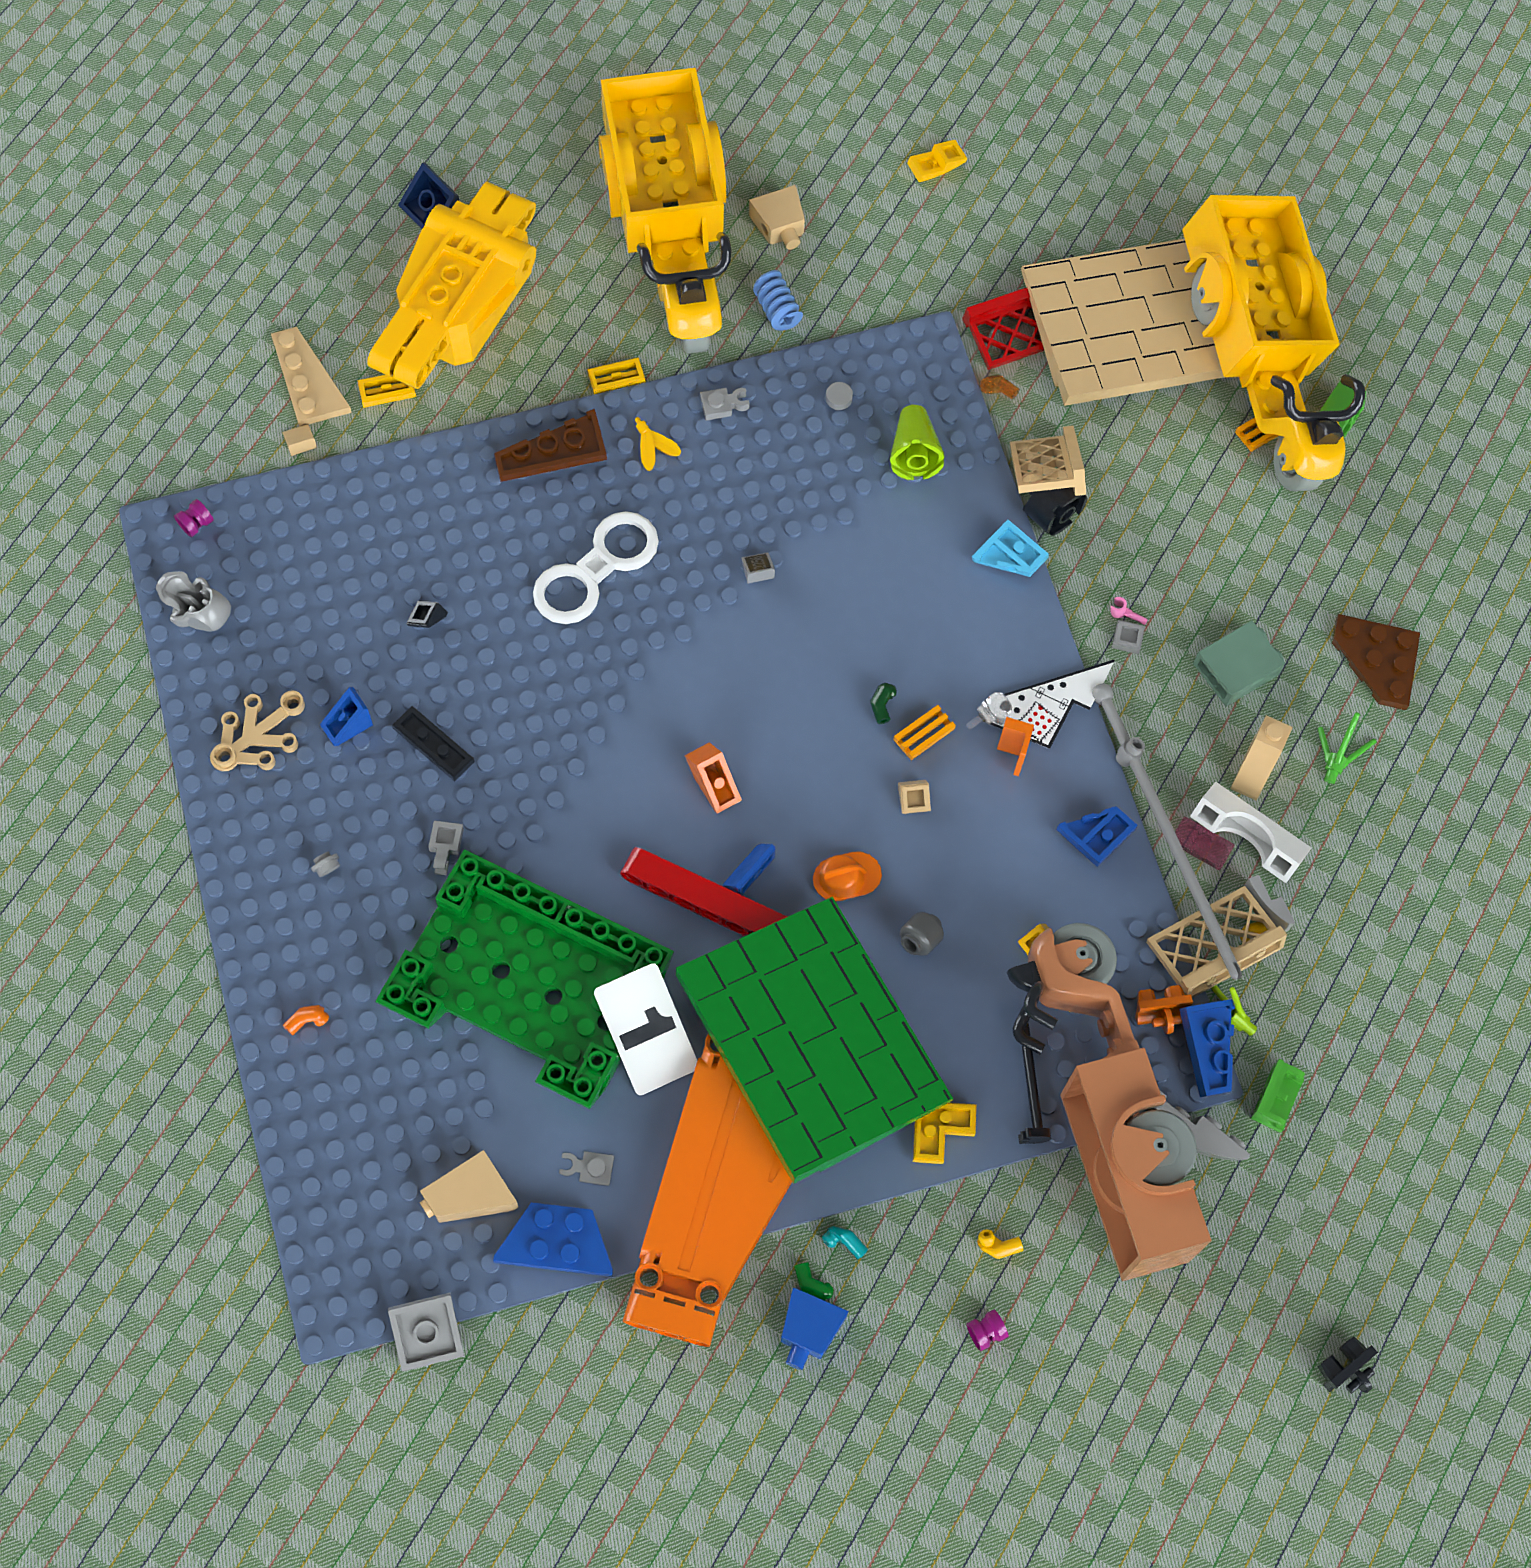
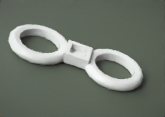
[533,511,659,624]

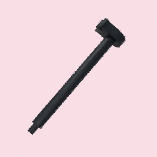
[1018,1023,1052,1144]

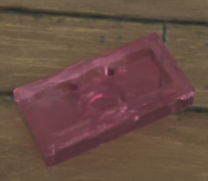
[1175,816,1235,871]

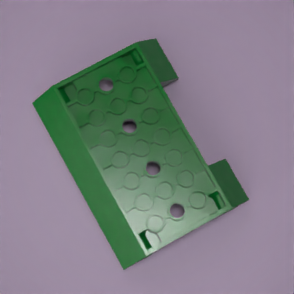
[375,849,674,1109]

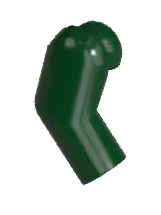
[870,683,897,724]

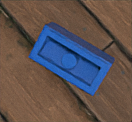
[723,844,776,895]

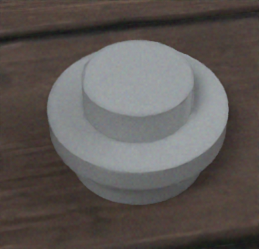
[311,852,340,877]

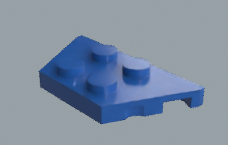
[493,1202,613,1277]

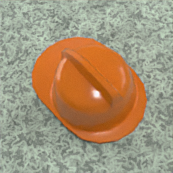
[813,852,882,901]

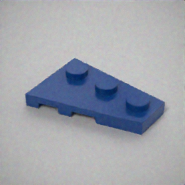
[1179,999,1235,1098]

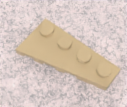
[271,327,352,427]

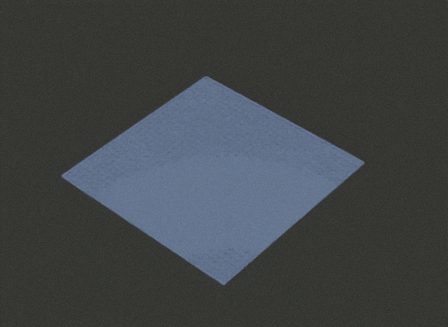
[119,311,1243,1365]

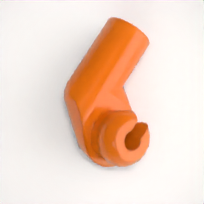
[282,1005,329,1035]

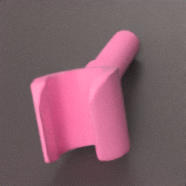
[1110,597,1148,625]

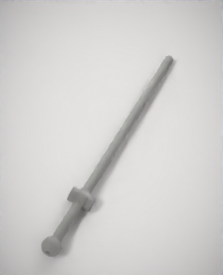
[1092,683,1242,980]

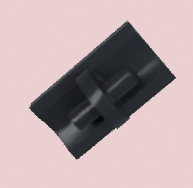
[1317,1336,1378,1394]

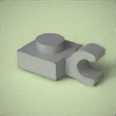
[429,821,464,875]

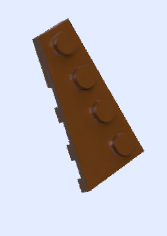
[494,408,607,482]

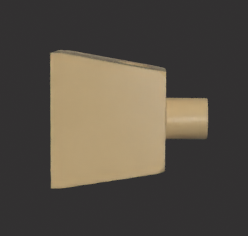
[749,185,805,250]

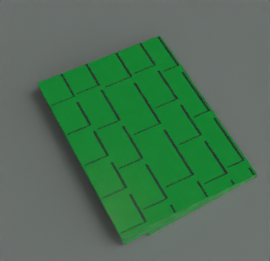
[676,897,953,1184]

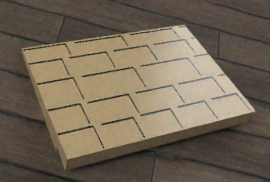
[1021,238,1224,406]

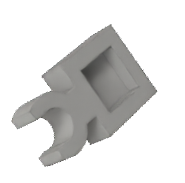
[700,388,749,420]
[559,1151,614,1186]

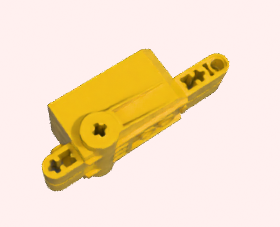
[367,182,536,389]

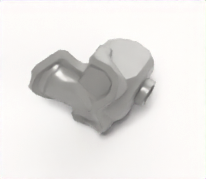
[156,571,231,631]

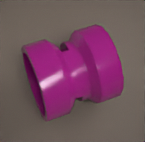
[174,499,214,538]
[966,1309,1009,1352]

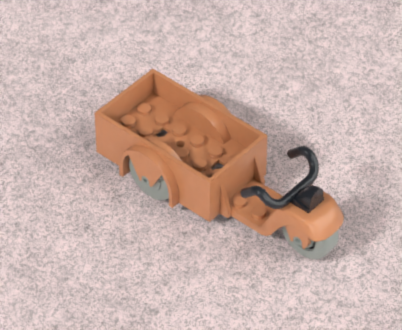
[1007,923,1212,1281]

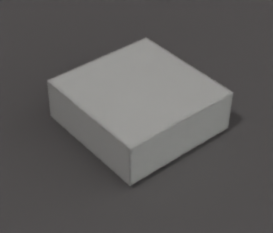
[1111,620,1145,654]

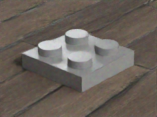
[388,1293,464,1372]

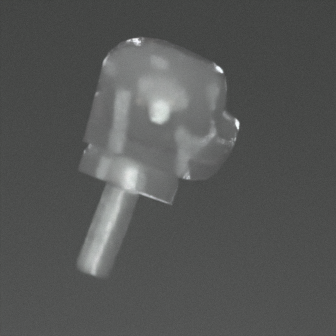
[966,692,1012,730]

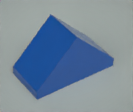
[320,687,373,746]

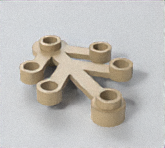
[210,691,305,771]

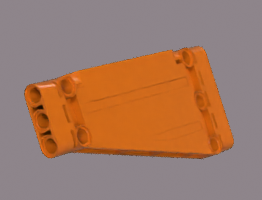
[622,1033,792,1347]

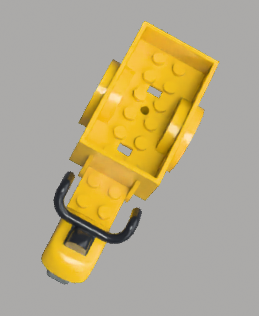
[598,67,732,354]
[1182,195,1365,491]

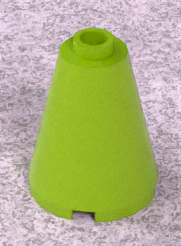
[890,404,944,480]

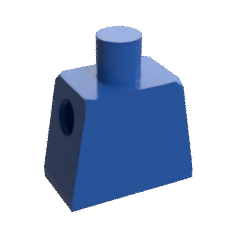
[781,1288,849,1370]

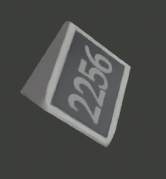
[741,553,775,584]

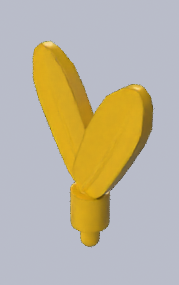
[635,417,681,471]

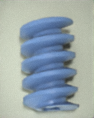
[753,270,803,331]

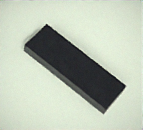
[392,706,475,782]

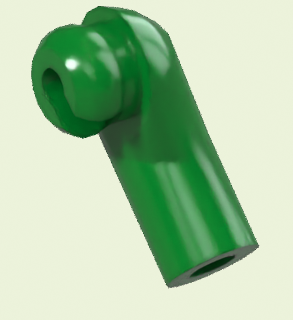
[794,1262,834,1301]

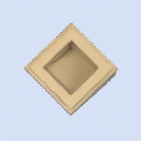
[282,424,317,456]
[898,780,931,814]

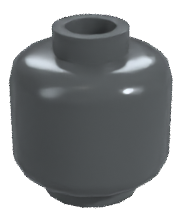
[900,912,944,956]

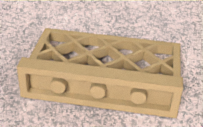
[1010,426,1086,496]
[1147,886,1287,998]

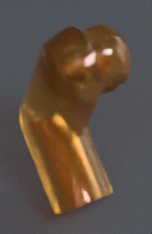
[980,375,1020,400]

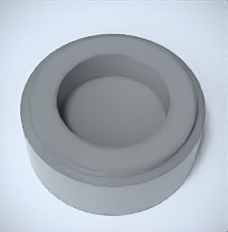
[826,382,853,410]

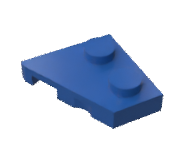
[1056,806,1138,867]

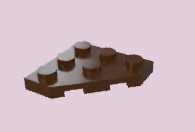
[1332,614,1420,710]

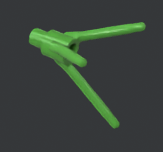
[1318,712,1376,784]

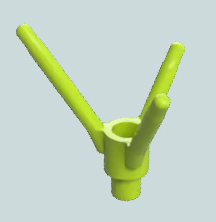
[1211,985,1257,1036]

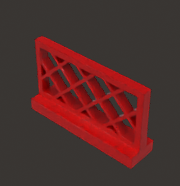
[962,287,1044,370]

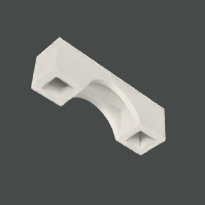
[1190,782,1312,883]

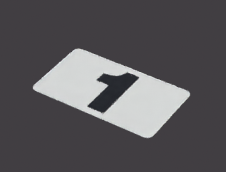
[594,964,697,1095]

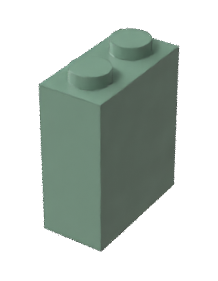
[1193,620,1285,707]

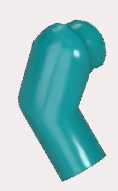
[822,1226,868,1259]

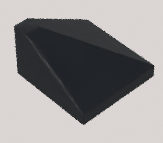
[406,601,448,628]

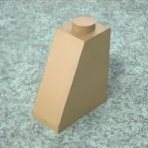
[1230,715,1293,801]
[419,1150,519,1223]

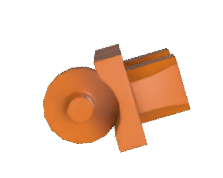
[1135,985,1193,1034]

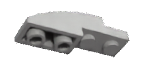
[1148,1091,1251,1161]

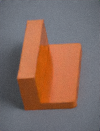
[997,717,1034,776]

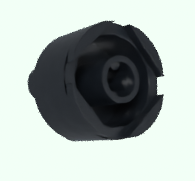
[1023,478,1088,536]

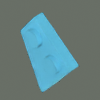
[972,520,1049,577]

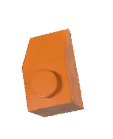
[685,742,742,814]

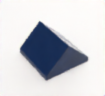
[398,163,459,229]

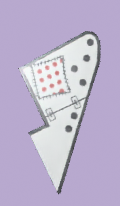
[978,660,1115,749]

